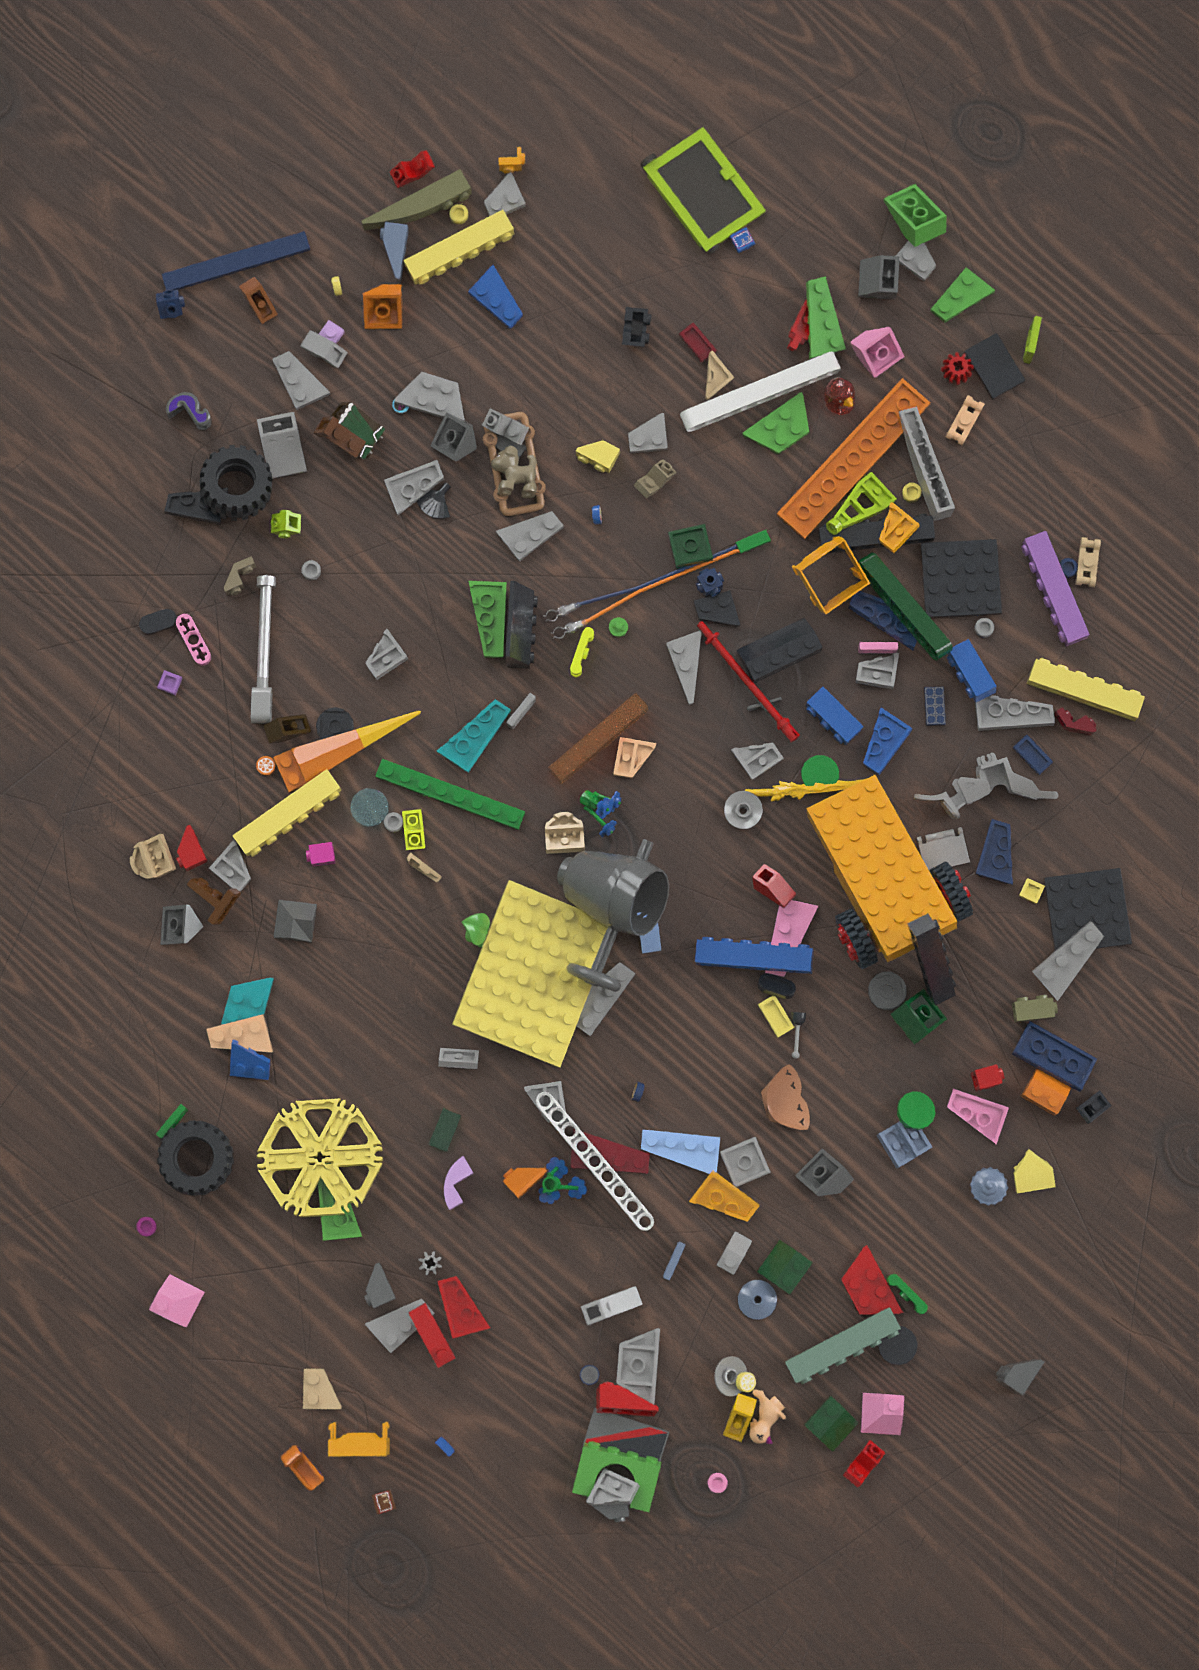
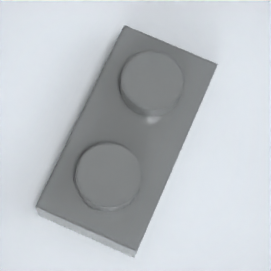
[439,1048,479,1069]

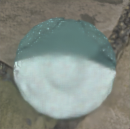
[350,788,389,827]

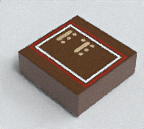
[372,1489,396,1514]

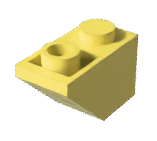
[576,440,620,473]

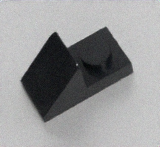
[1076,1090,1112,1124]

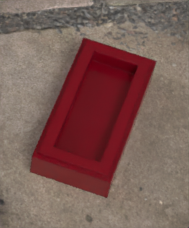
[679,322,717,363]

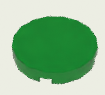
[801,755,839,793]
[897,1091,935,1130]

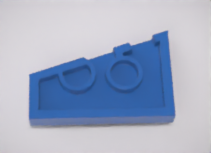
[468,265,523,329]
[863,708,912,775]

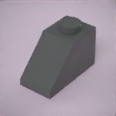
[364,1263,396,1308]
[587,1497,629,1522]

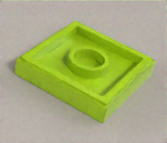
[1023,316,1042,364]

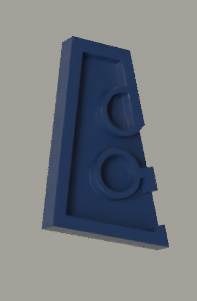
[975,819,1013,885]

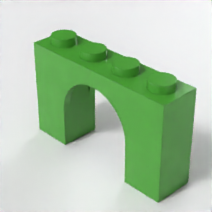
[572,1441,661,1512]

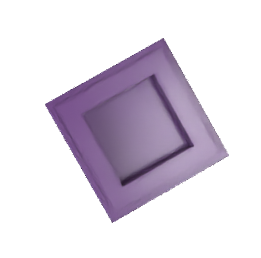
[157,670,183,696]

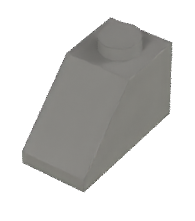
[716,1231,752,1275]

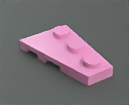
[947,1089,1009,1144]

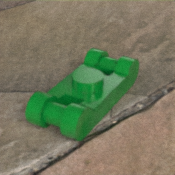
[886,1274,928,1314]

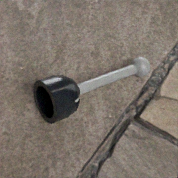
[791,1012,806,1059]

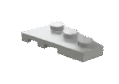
[272,351,331,410]

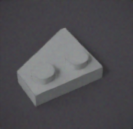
[484,172,526,216]
[628,413,668,454]
[731,743,784,780]
[209,840,251,892]

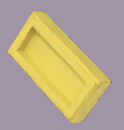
[758,996,794,1038]

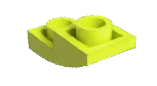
[402,809,425,850]

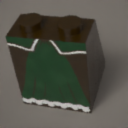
[330,402,385,460]

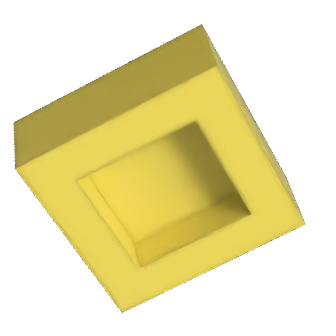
[1019,878,1045,904]

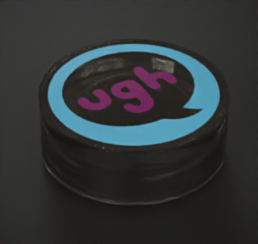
[392,397,410,416]

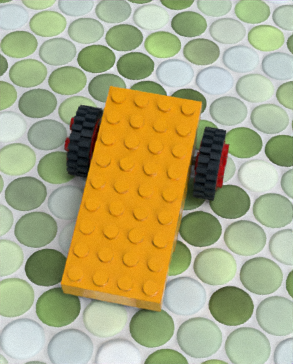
[807,775,973,970]

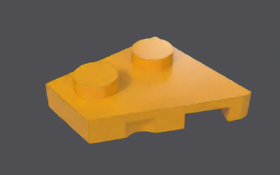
[879,502,920,553]

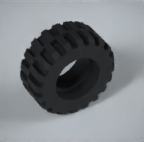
[200,445,272,521]
[157,1120,234,1196]

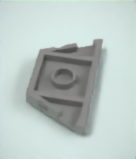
[394,372,464,420]
[616,1328,660,1404]

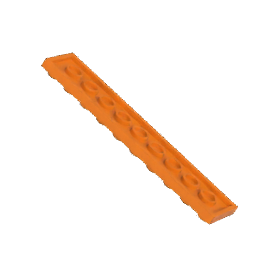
[777,378,930,540]

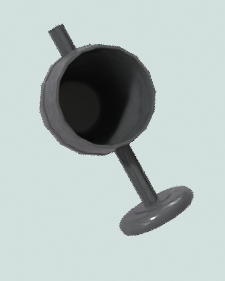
[557,839,669,992]

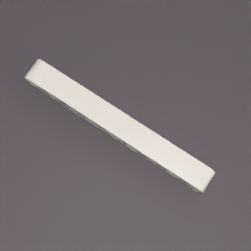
[680,352,841,432]
[536,1092,654,1231]

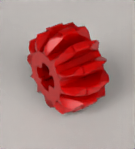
[941,352,974,385]

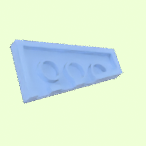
[641,1130,720,1174]

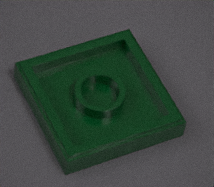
[668,524,713,569]

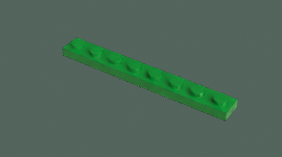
[375,759,525,830]

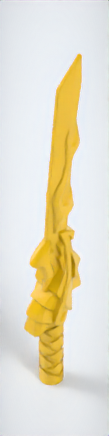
[745,779,865,802]

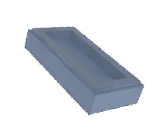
[663,1242,686,1281]

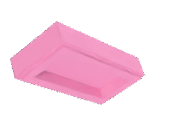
[858,642,898,653]

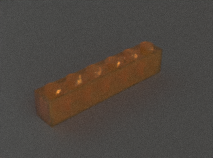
[549,693,648,785]

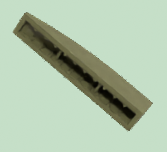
[362,169,471,230]

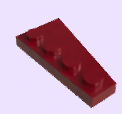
[570,1129,649,1174]

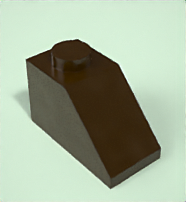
[264,714,311,744]

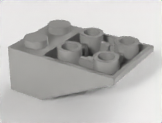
[257,412,307,479]

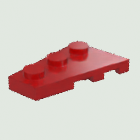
[438,1276,490,1339]

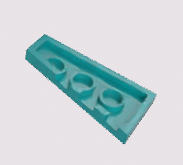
[437,699,511,773]

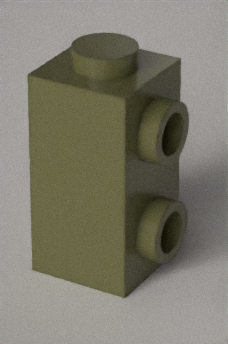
[1012,995,1058,1023]

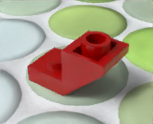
[390,151,435,188]
[843,1440,885,1488]

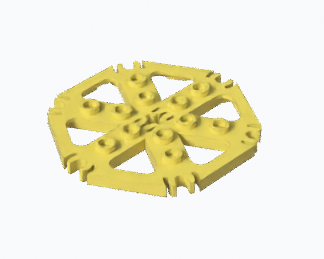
[257,1099,383,1217]

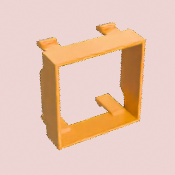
[792,536,870,615]
[328,1422,390,1456]

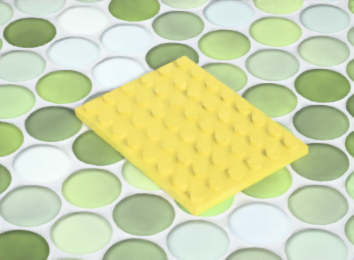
[452,880,607,1068]

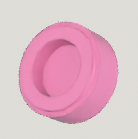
[708,1473,728,1493]

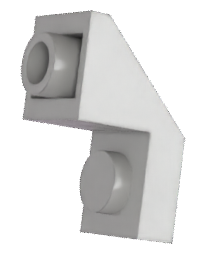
[300,330,347,368]
[482,409,529,445]

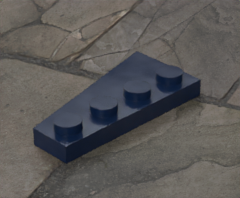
[848,591,917,651]

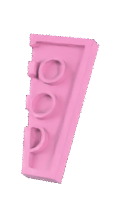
[765,900,818,977]

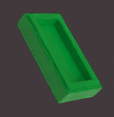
[156,1104,188,1139]

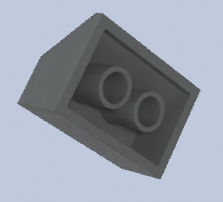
[996,1359,1044,1395]

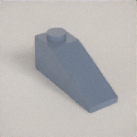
[380,222,409,284]

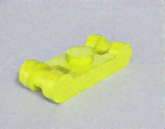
[570,627,594,678]

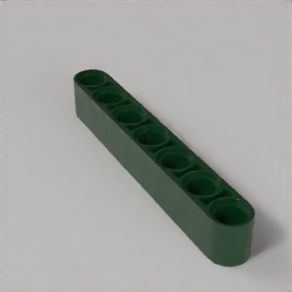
[858,552,953,661]

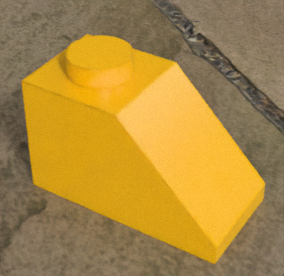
[723,1393,757,1442]

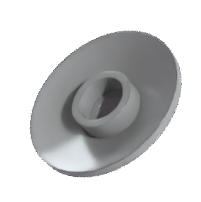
[724,791,763,829]
[714,1356,747,1396]

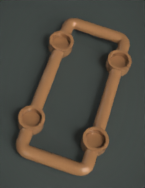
[483,412,546,516]

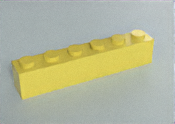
[404,210,514,285]
[1027,658,1145,721]
[233,769,342,857]

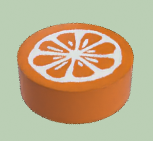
[256,756,276,776]

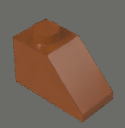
[239,277,278,324]

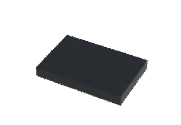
[964,333,1025,400]

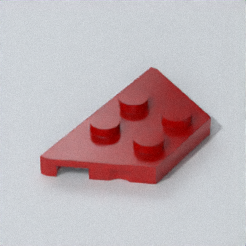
[841,1245,903,1315]

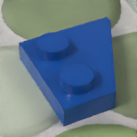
[230,1040,270,1080]

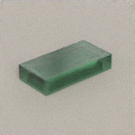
[429,1108,461,1152]

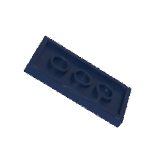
[1012,1021,1097,1092]

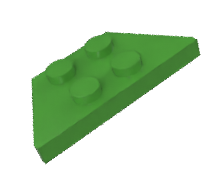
[742,392,809,455]

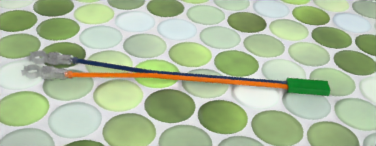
[543,530,771,639]

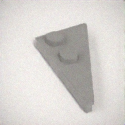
[666,631,701,705]

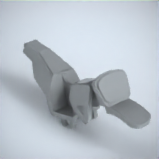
[914,753,1058,819]

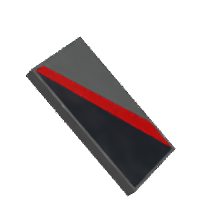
[583,1408,669,1462]

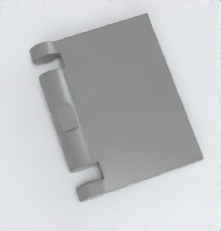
[917,827,970,872]

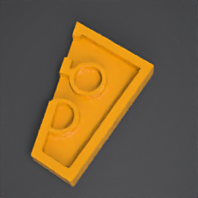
[689,1170,759,1222]

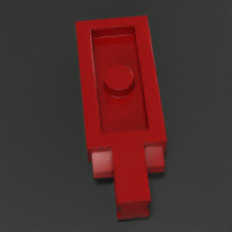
[787,299,809,352]

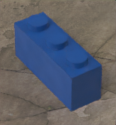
[947,639,997,703]
[806,687,864,745]

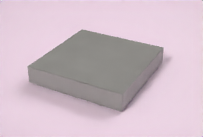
[720,1137,771,1187]

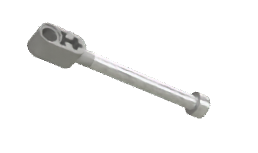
[251,575,276,724]

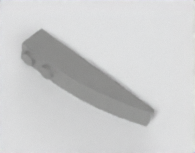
[899,407,955,521]

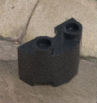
[622,307,651,347]

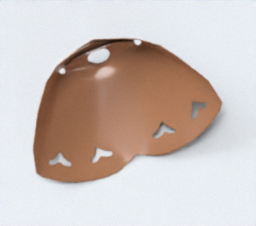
[761,1064,810,1130]

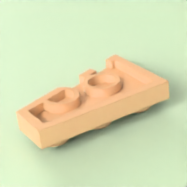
[207,1014,273,1052]

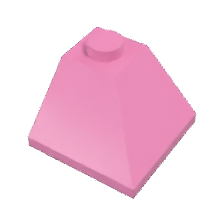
[850,327,905,378]
[149,1275,205,1327]
[861,1393,904,1435]

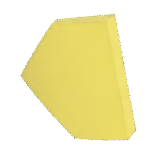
[1014,1149,1055,1193]

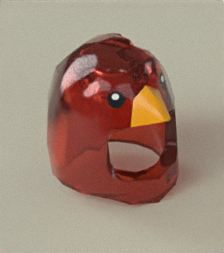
[824,377,855,415]

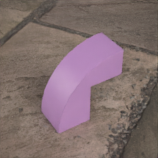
[444,1156,474,1210]

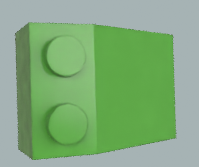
[884,184,946,247]

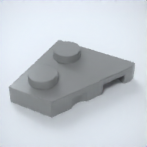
[897,241,936,281]
[365,629,408,680]
[855,653,899,689]
[524,1081,566,1123]
[586,1468,640,1506]

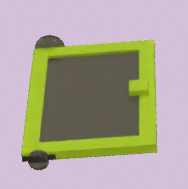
[640,128,766,254]

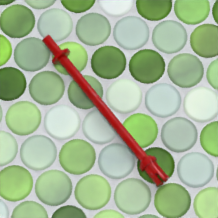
[697,621,800,743]

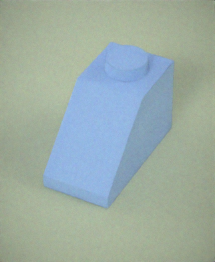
[637,912,661,954]

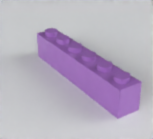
[1021,531,1090,646]

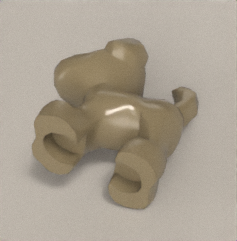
[491,446,537,498]

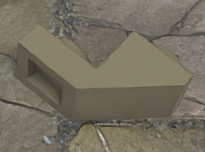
[633,459,677,498]
[224,556,256,596]

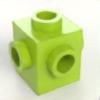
[271,510,301,538]

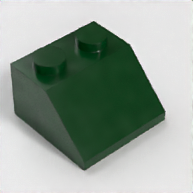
[890,989,947,1045]
[757,1240,813,1295]
[803,1396,859,1452]

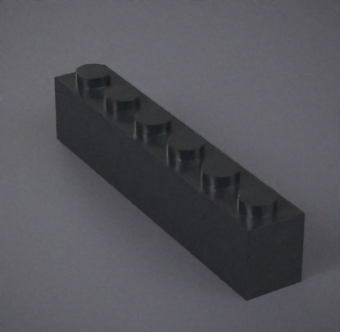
[818,514,935,553]
[907,913,956,1006]

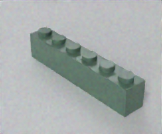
[785,1307,901,1384]

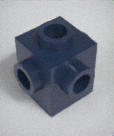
[156,290,185,319]
[696,568,724,597]

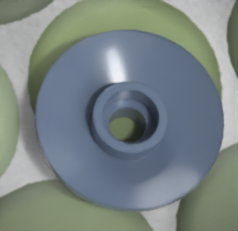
[738,1280,777,1319]

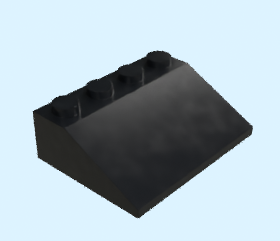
[506,581,538,669]

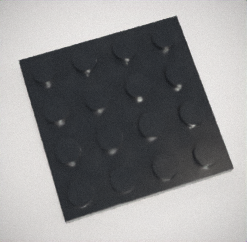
[921,539,1002,618]
[1044,868,1132,952]

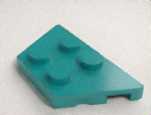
[221,978,274,1024]

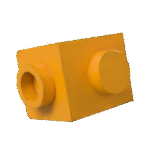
[499,147,525,173]

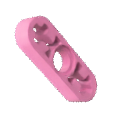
[176,614,211,666]

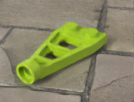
[826,472,897,535]

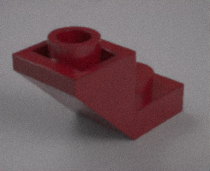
[1054,707,1097,736]

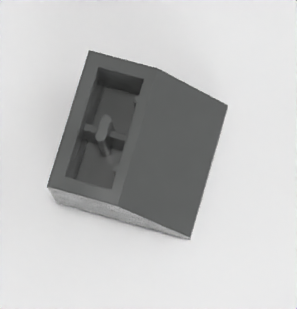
[858,255,899,299]

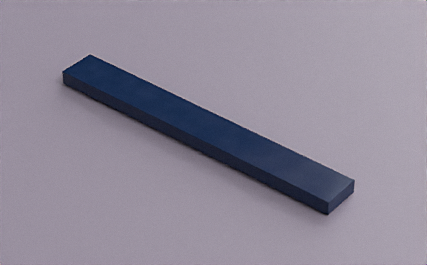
[161,231,310,290]

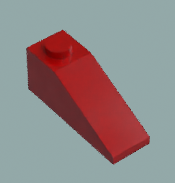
[408,1303,455,1368]
[596,1382,658,1417]

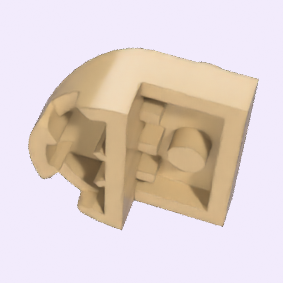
[545,812,585,854]
[130,834,176,879]

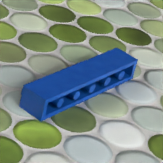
[695,937,814,974]

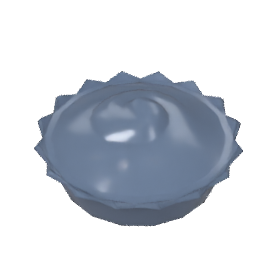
[970,1167,1008,1205]

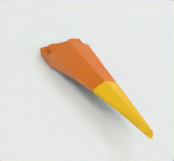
[273,711,421,793]

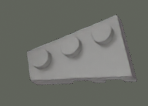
[384,460,444,515]
[496,511,564,562]
[365,1299,435,1353]

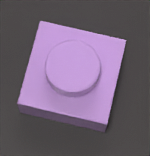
[319,320,345,344]

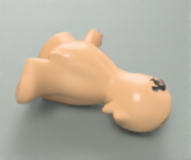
[749,1389,786,1444]

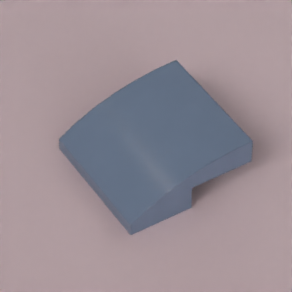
[876,1121,932,1169]

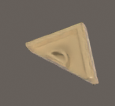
[705,351,734,400]
[407,853,442,882]

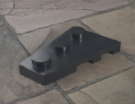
[164,488,228,525]

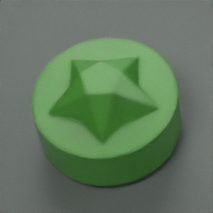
[609,617,628,637]

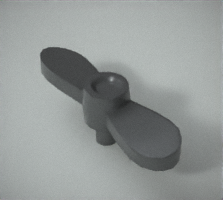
[747,697,782,712]

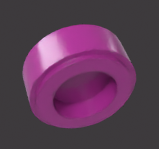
[136,1217,157,1237]

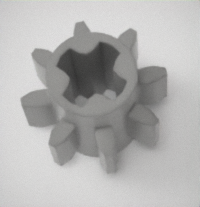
[419,1251,442,1275]

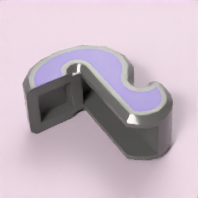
[165,392,212,430]

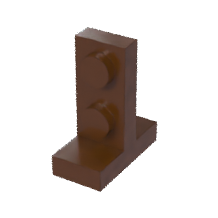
[314,416,366,458]
[187,878,241,925]

